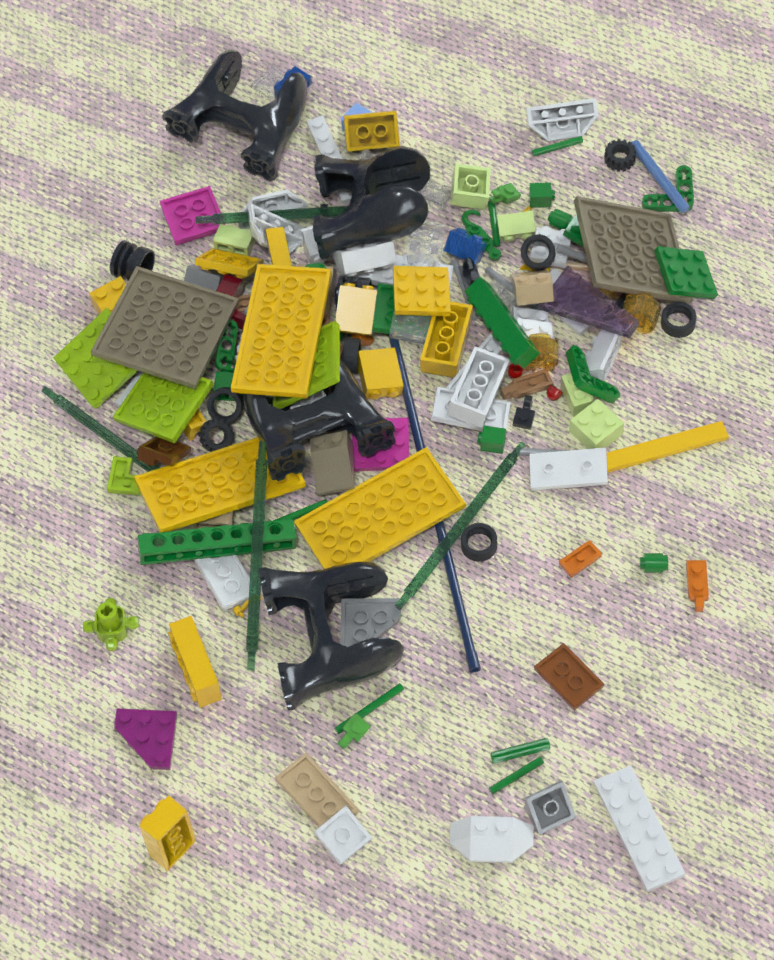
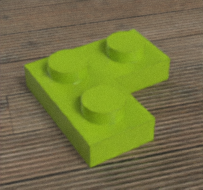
[107,456,141,496]

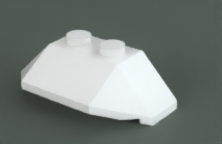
[526,98,598,141]
[237,190,309,229]
[248,204,303,254]
[450,816,534,863]

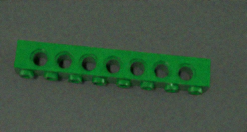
[138,519,296,565]

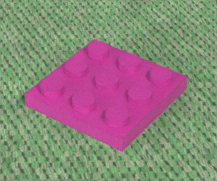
[159,186,226,246]
[352,417,409,472]

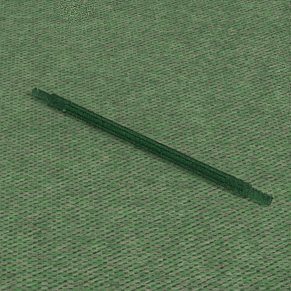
[195,206,348,224]
[41,386,161,472]
[246,441,267,671]
[395,442,526,610]

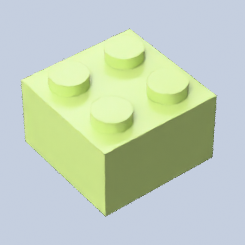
[450,163,491,210]
[569,399,624,449]

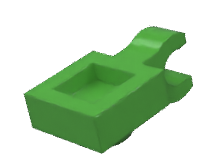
[489,183,521,204]
[337,713,371,749]

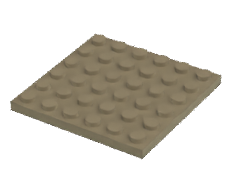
[574,196,693,304]
[91,266,239,389]

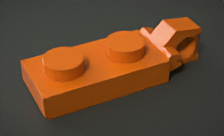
[686,560,709,612]

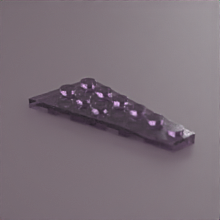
[538,265,639,338]

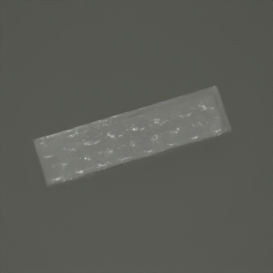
[389,221,446,345]

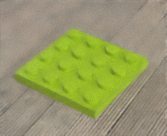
[53,308,138,409]
[273,321,340,409]
[112,372,214,443]

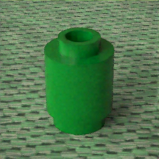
[548,209,573,230]
[639,553,668,573]

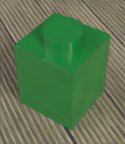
[529,183,555,208]
[477,425,506,454]

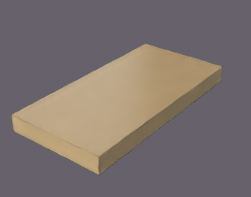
[275,753,360,827]

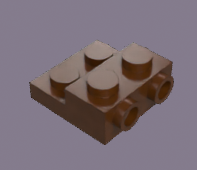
[137,436,191,466]

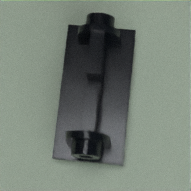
[458,257,480,290]

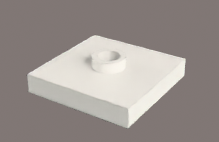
[313,806,372,865]

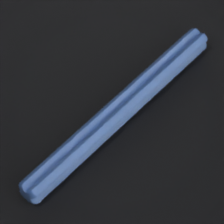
[632,140,689,213]

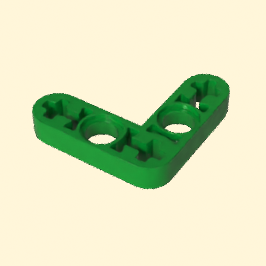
[642,165,694,212]
[215,320,238,373]
[566,345,621,403]

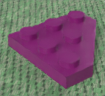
[114,708,177,770]

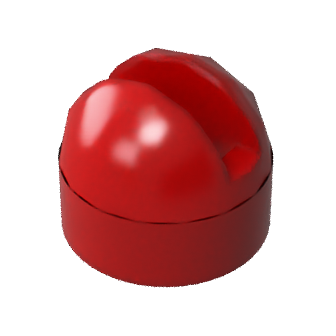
[508,364,523,379]
[546,385,563,401]

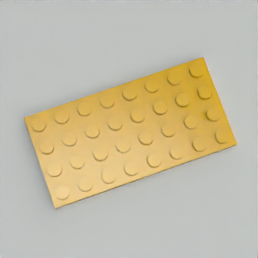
[231,264,332,398]
[134,437,306,532]
[294,447,466,569]

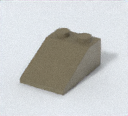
[310,430,355,496]

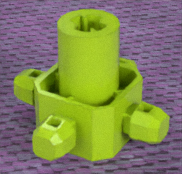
[83,598,139,651]

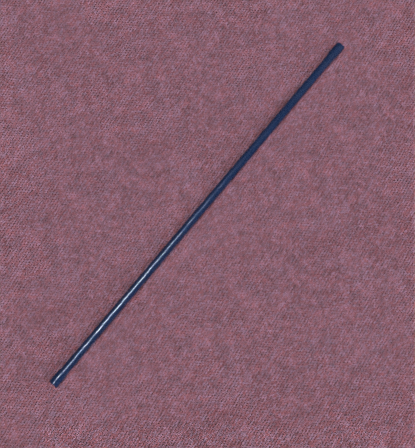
[376,285,481,673]

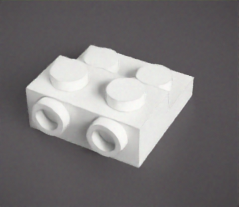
[530,226,572,268]
[511,306,553,346]

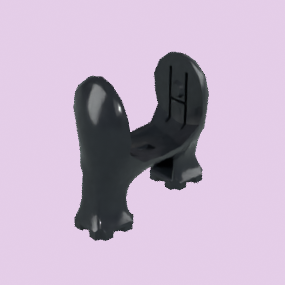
[162,50,307,182]
[313,146,430,260]
[243,358,396,482]
[258,562,404,711]

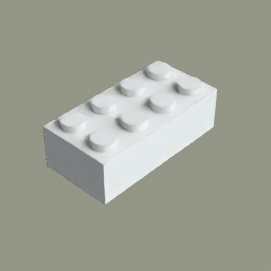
[447,346,510,428]

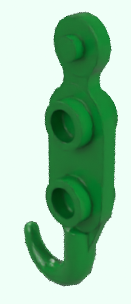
[461,209,501,261]

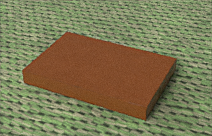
[534,643,605,711]

